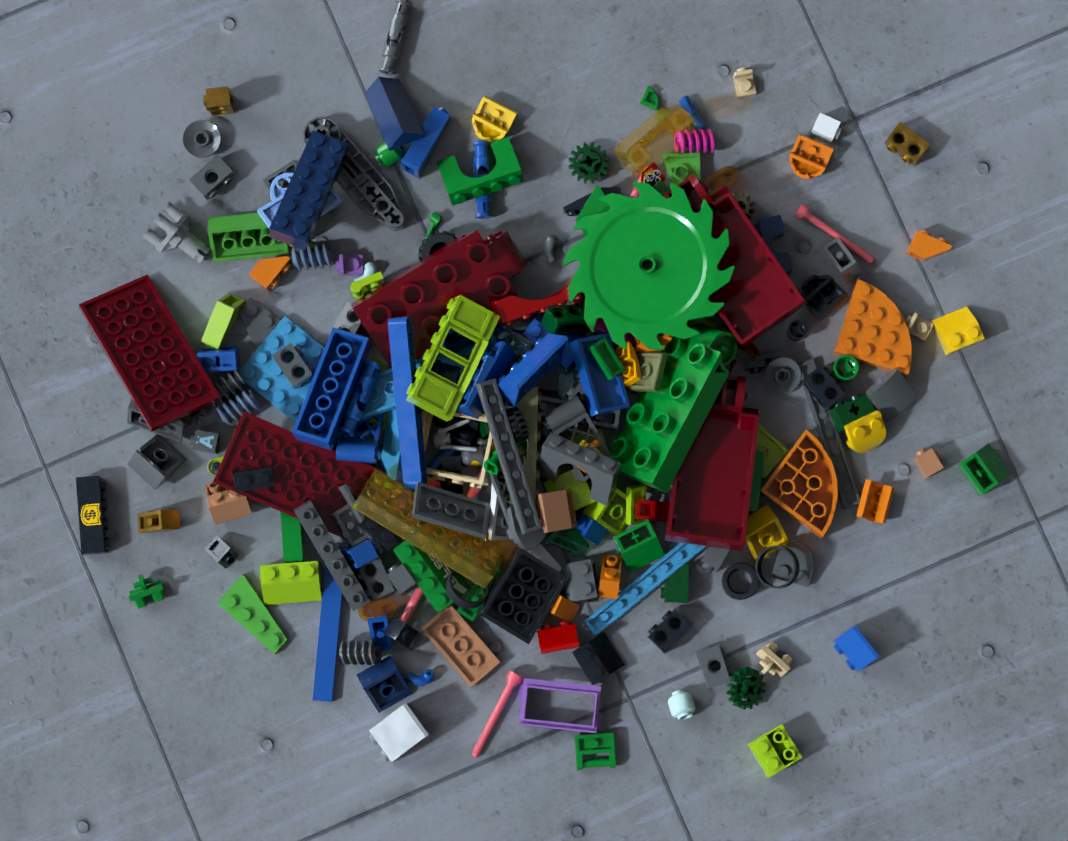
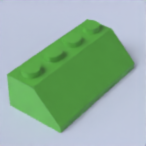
[208,213,289,262]

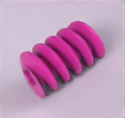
[674,129,715,154]

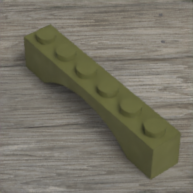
[510,387,541,504]

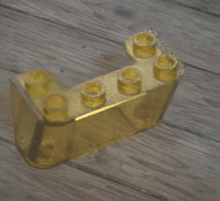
[614,106,694,179]

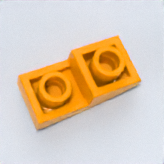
[615,342,642,387]

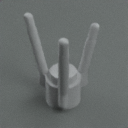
[434,419,478,451]

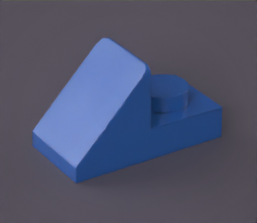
[368,615,393,651]

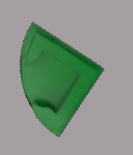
[640,86,659,111]

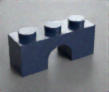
[755,215,793,274]

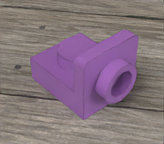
[336,254,364,276]

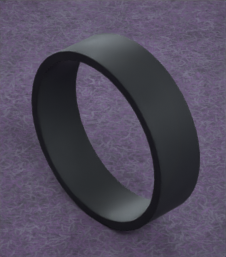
[755,546,800,589]
[446,565,490,609]

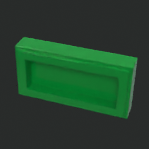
[589,337,626,380]

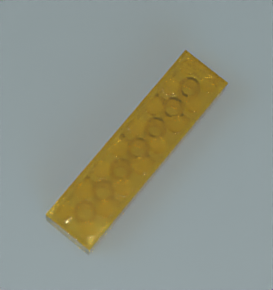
[352,469,507,589]

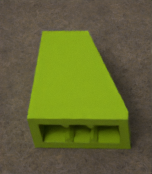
[201,292,245,349]

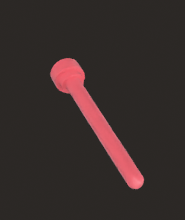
[794,203,874,263]
[472,671,523,758]

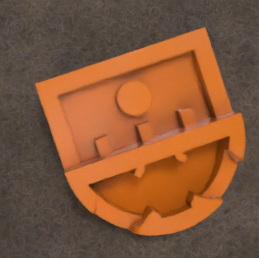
[789,133,834,179]

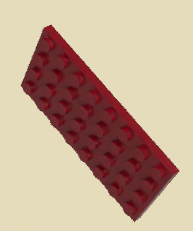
[79,274,220,432]
[213,411,386,539]

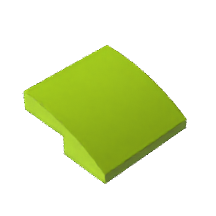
[543,469,595,511]

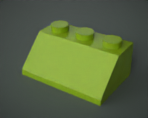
[260,561,322,605]

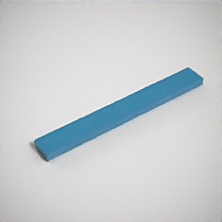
[584,543,706,637]

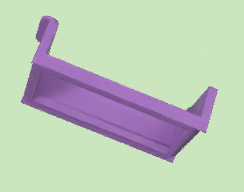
[518,678,602,733]

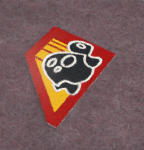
[639,162,665,194]

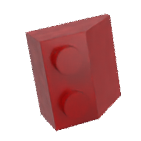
[537,621,579,654]

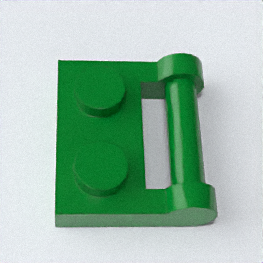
[575,733,616,771]

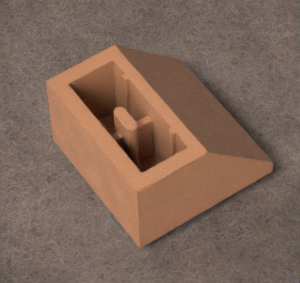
[205,481,252,525]
[537,488,578,533]

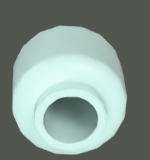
[668,690,696,720]

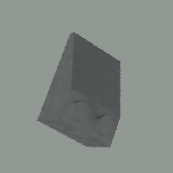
[127,399,184,443]

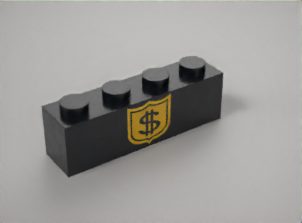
[76,476,110,556]

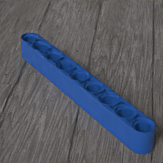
[388,316,427,490]

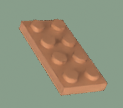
[421,604,500,688]

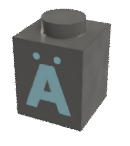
[190,430,221,454]

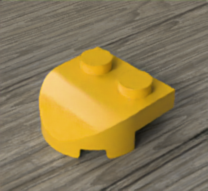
[472,96,518,142]
[844,410,886,454]

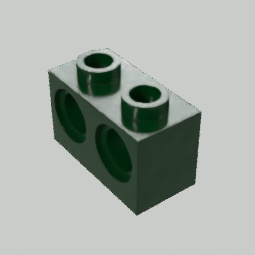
[541,303,587,336]

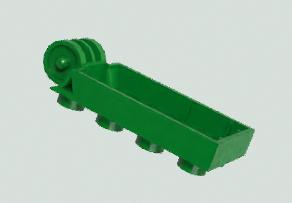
[609,323,737,493]

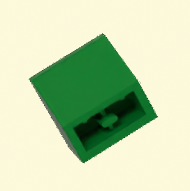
[957,443,1011,496]
[613,520,665,573]

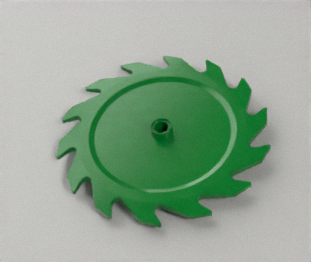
[563,182,735,350]

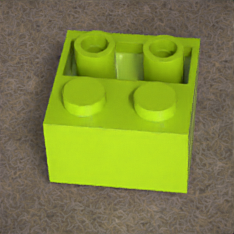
[747,724,802,778]

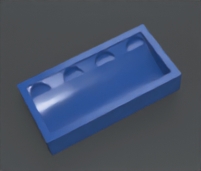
[570,333,630,417]

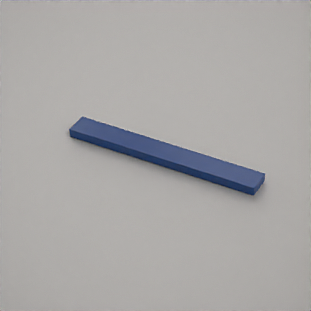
[313,547,346,702]

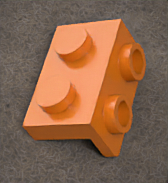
[856,479,894,524]

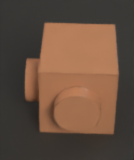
[913,448,944,479]

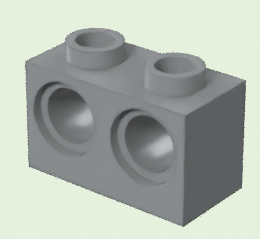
[328,301,365,335]

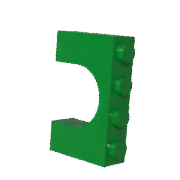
[436,137,524,206]

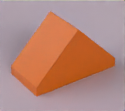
[548,595,580,623]

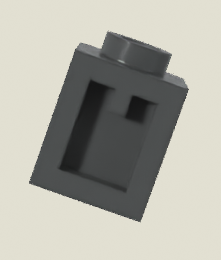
[565,383,587,404]

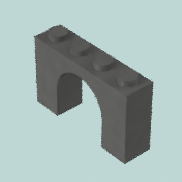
[538,432,621,506]

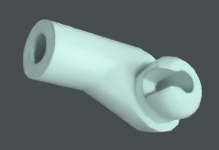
[354,262,377,281]

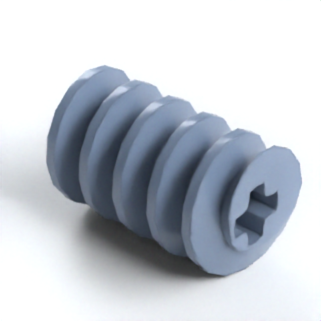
[292,244,332,271]
[216,389,259,426]

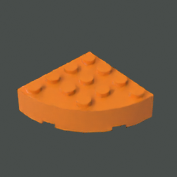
[833,279,912,378]
[760,429,838,538]

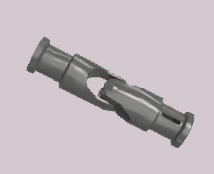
[379,0,412,76]

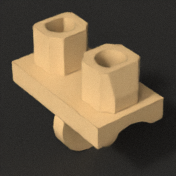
[756,641,793,677]

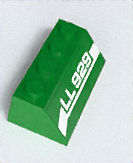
[393,526,470,613]

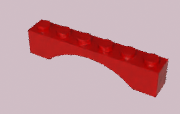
[490,270,585,326]

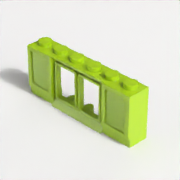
[406,295,500,422]

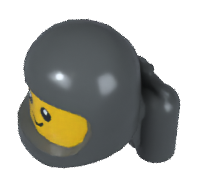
[460,438,488,469]

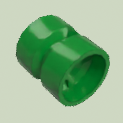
[831,355,859,383]

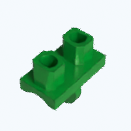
[129,574,164,609]

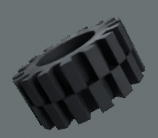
[506,406,529,443]

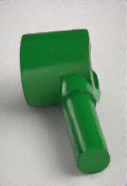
[425,212,442,238]

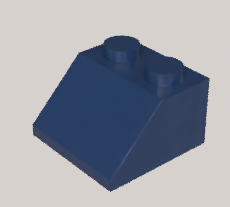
[357,656,412,713]

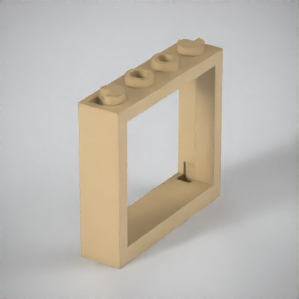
[421,409,496,489]

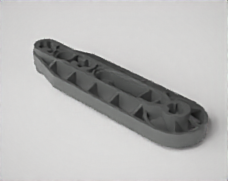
[303,117,406,231]

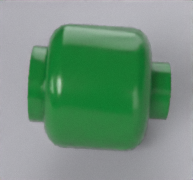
[375,141,404,167]

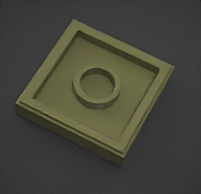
[627,353,668,392]

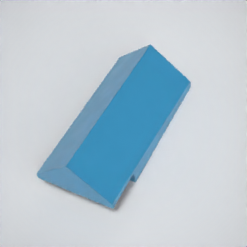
[379,408,422,490]

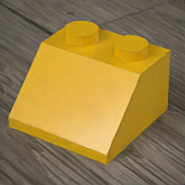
[931,306,985,356]
[745,505,789,561]

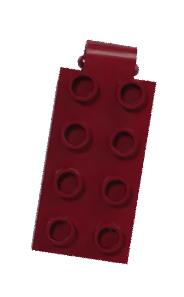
[662,173,808,348]
[351,229,527,368]
[665,376,760,551]

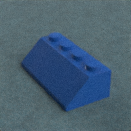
[497,333,569,407]

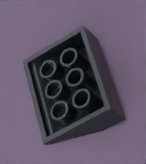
[476,546,569,644]

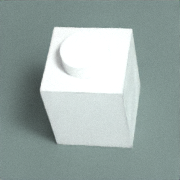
[811,113,842,143]

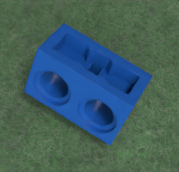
[197,346,240,372]

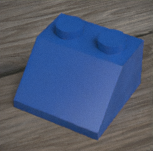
[833,626,879,672]

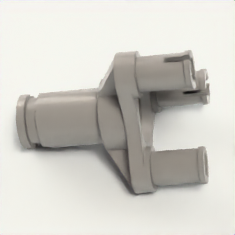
[142,201,211,263]

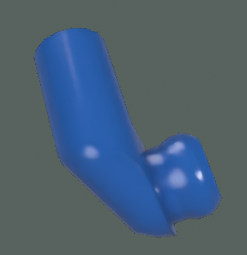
[405,669,434,687]

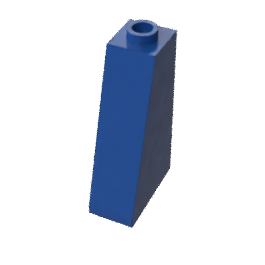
[401,107,451,179]

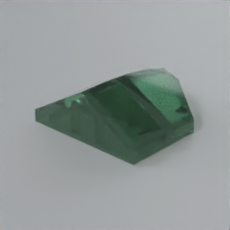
[543,528,590,557]

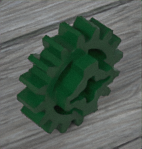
[568,142,609,184]
[726,667,766,710]

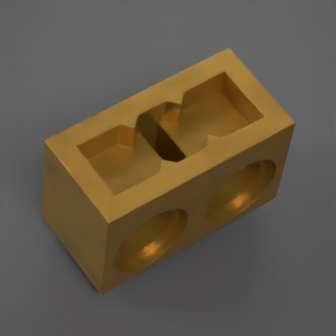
[203,86,234,116]
[884,122,930,166]

